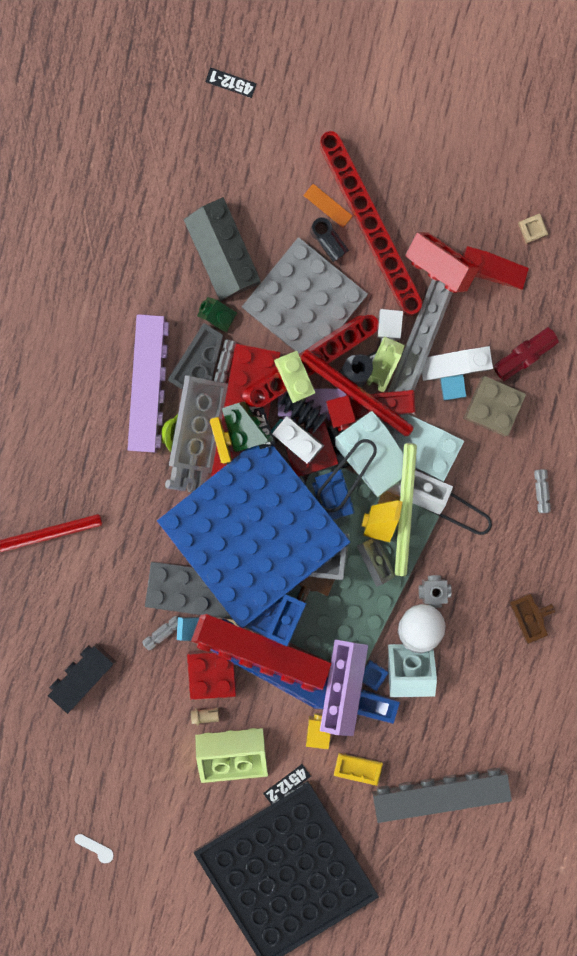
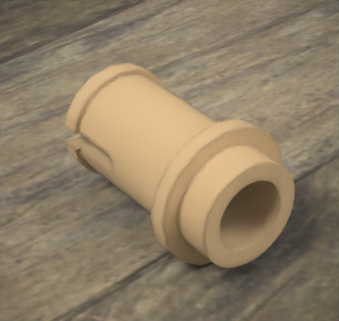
[191,707,219,726]

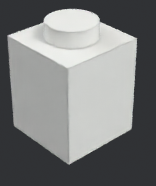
[377,309,403,342]

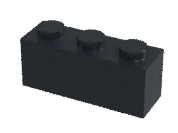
[48,643,116,714]

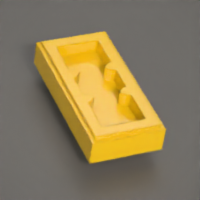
[210,417,232,464]
[334,753,383,786]

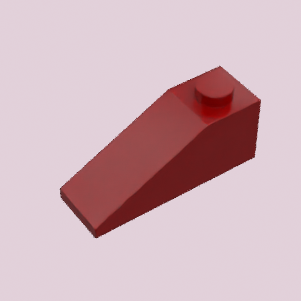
[462,246,529,290]

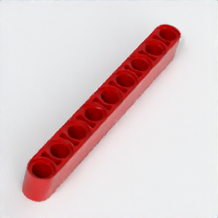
[320,131,422,316]

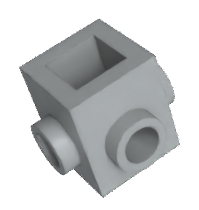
[418,575,452,608]

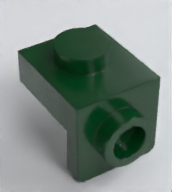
[197,297,237,333]

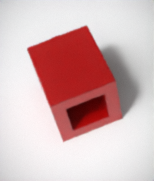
[325,395,356,431]

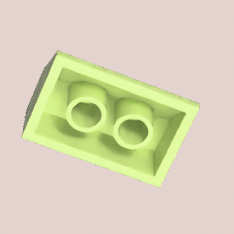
[195,728,268,783]

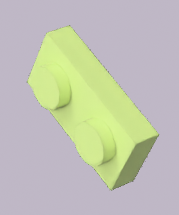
[274,351,315,403]

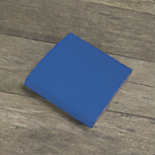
[246,594,306,647]

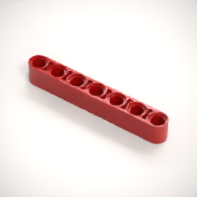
[242,315,379,407]

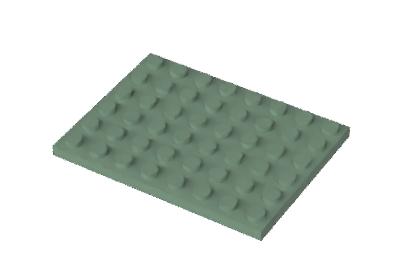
[287,465,439,664]

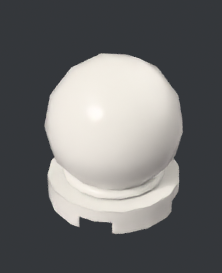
[398,604,446,654]

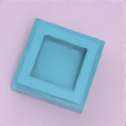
[440,375,466,401]
[177,617,199,641]

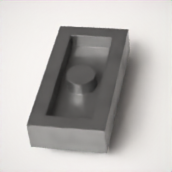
[357,538,396,587]

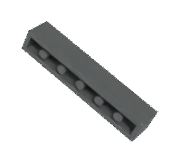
[372,768,512,823]

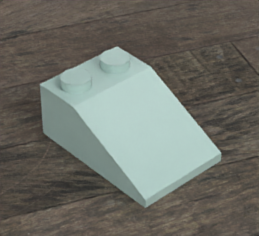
[335,411,404,498]
[395,414,464,482]

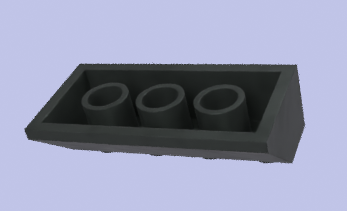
[183,197,261,302]

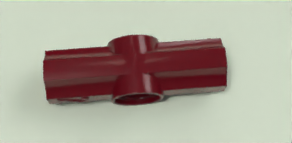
[493,327,559,382]

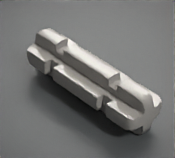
[214,340,236,383]
[534,469,551,513]
[142,616,178,650]

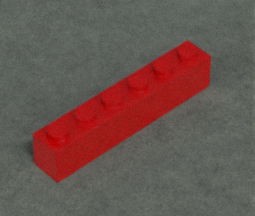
[191,614,332,692]

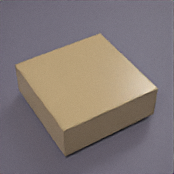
[518,214,548,244]

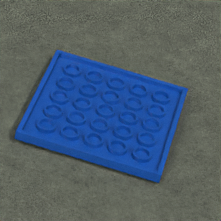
[157,445,351,629]

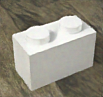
[272,416,324,464]

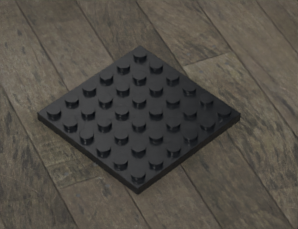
[193,780,379,956]

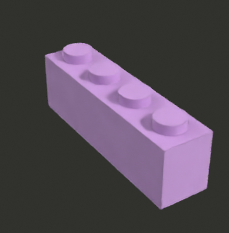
[320,640,368,736]

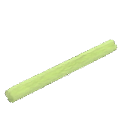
[395,443,417,576]

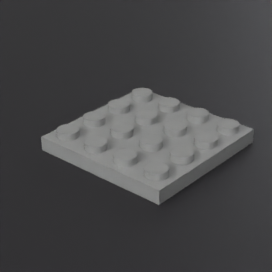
[242,237,368,354]

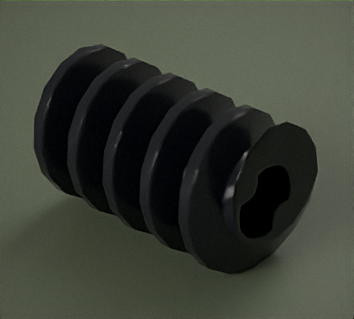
[339,354,373,388]
[277,392,329,434]

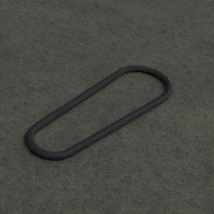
[316,439,377,512]
[422,492,492,535]

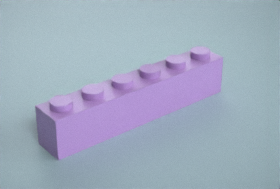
[128,315,169,453]

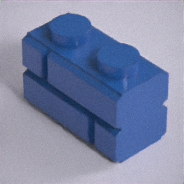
[312,469,355,520]

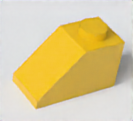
[361,500,403,543]

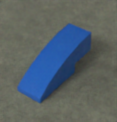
[357,689,400,724]

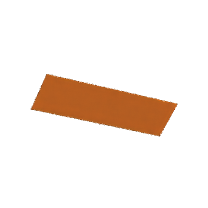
[303,184,352,228]

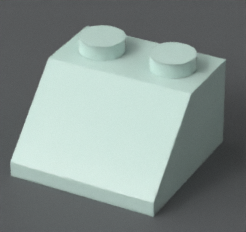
[388,644,437,697]

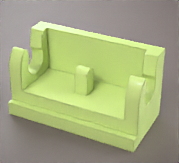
[366,336,405,393]

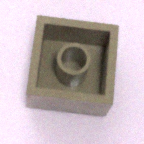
[463,376,526,436]

